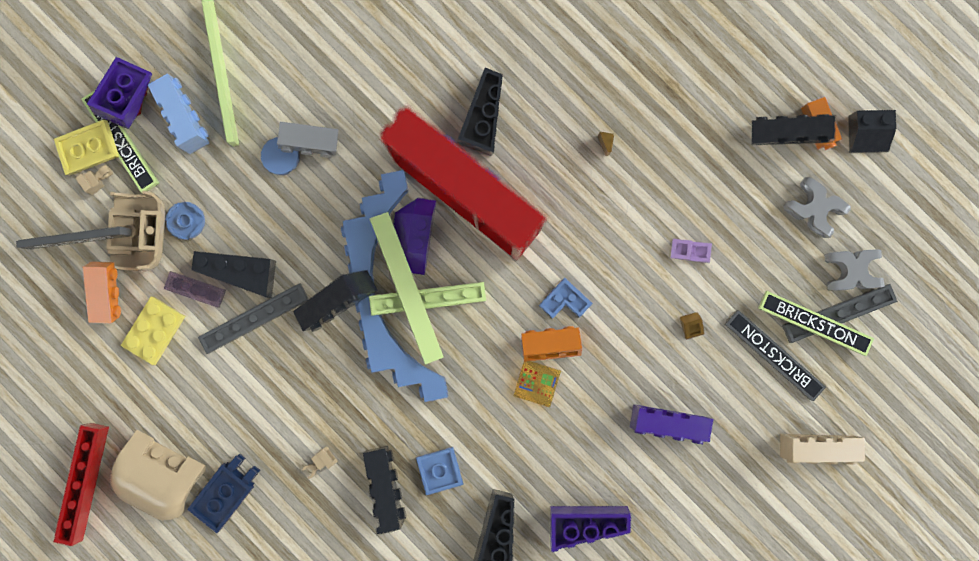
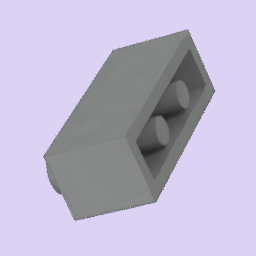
[277,122,338,158]

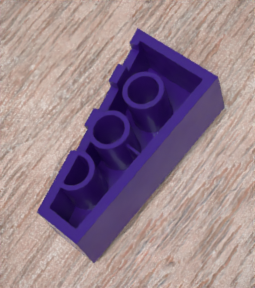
[630,404,713,445]
[550,506,631,552]

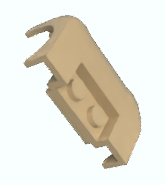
[107,191,165,271]
[110,430,206,521]

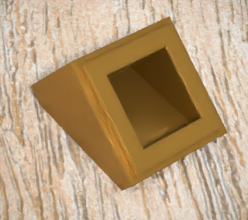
[598,132,614,156]
[680,312,705,340]

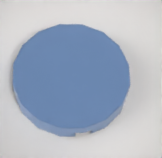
[261,137,299,175]
[166,202,205,240]

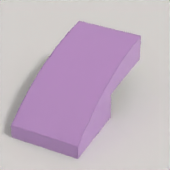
[671,239,712,263]

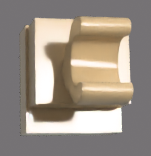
[75,165,113,195]
[302,446,338,479]

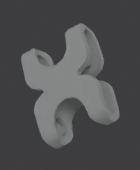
[784,177,851,238]
[824,249,885,291]

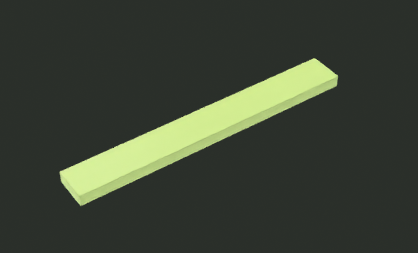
[201,0,239,146]
[370,212,443,364]

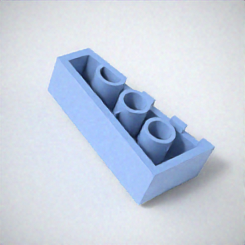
[148,74,210,154]

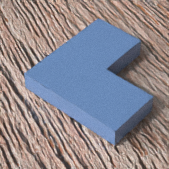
[539,278,593,319]

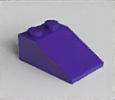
[87,57,152,129]

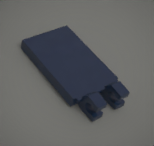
[187,454,261,534]

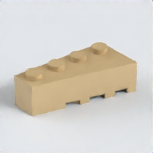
[780,434,865,465]

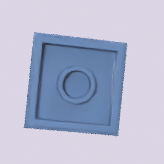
[416,447,464,495]

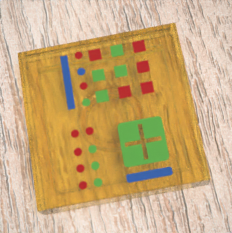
[513,361,561,407]

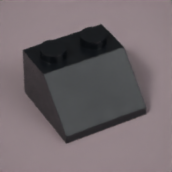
[848,110,897,153]

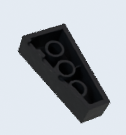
[456,67,503,156]
[752,114,836,145]
[191,251,276,298]
[293,270,378,332]
[363,446,406,535]
[473,489,514,561]

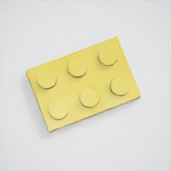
[54,120,119,175]
[120,296,186,365]

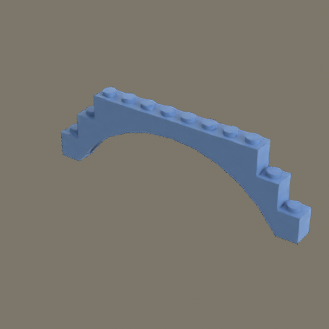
[341,170,449,402]

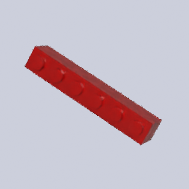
[53,423,109,546]

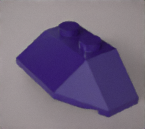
[393,198,436,275]

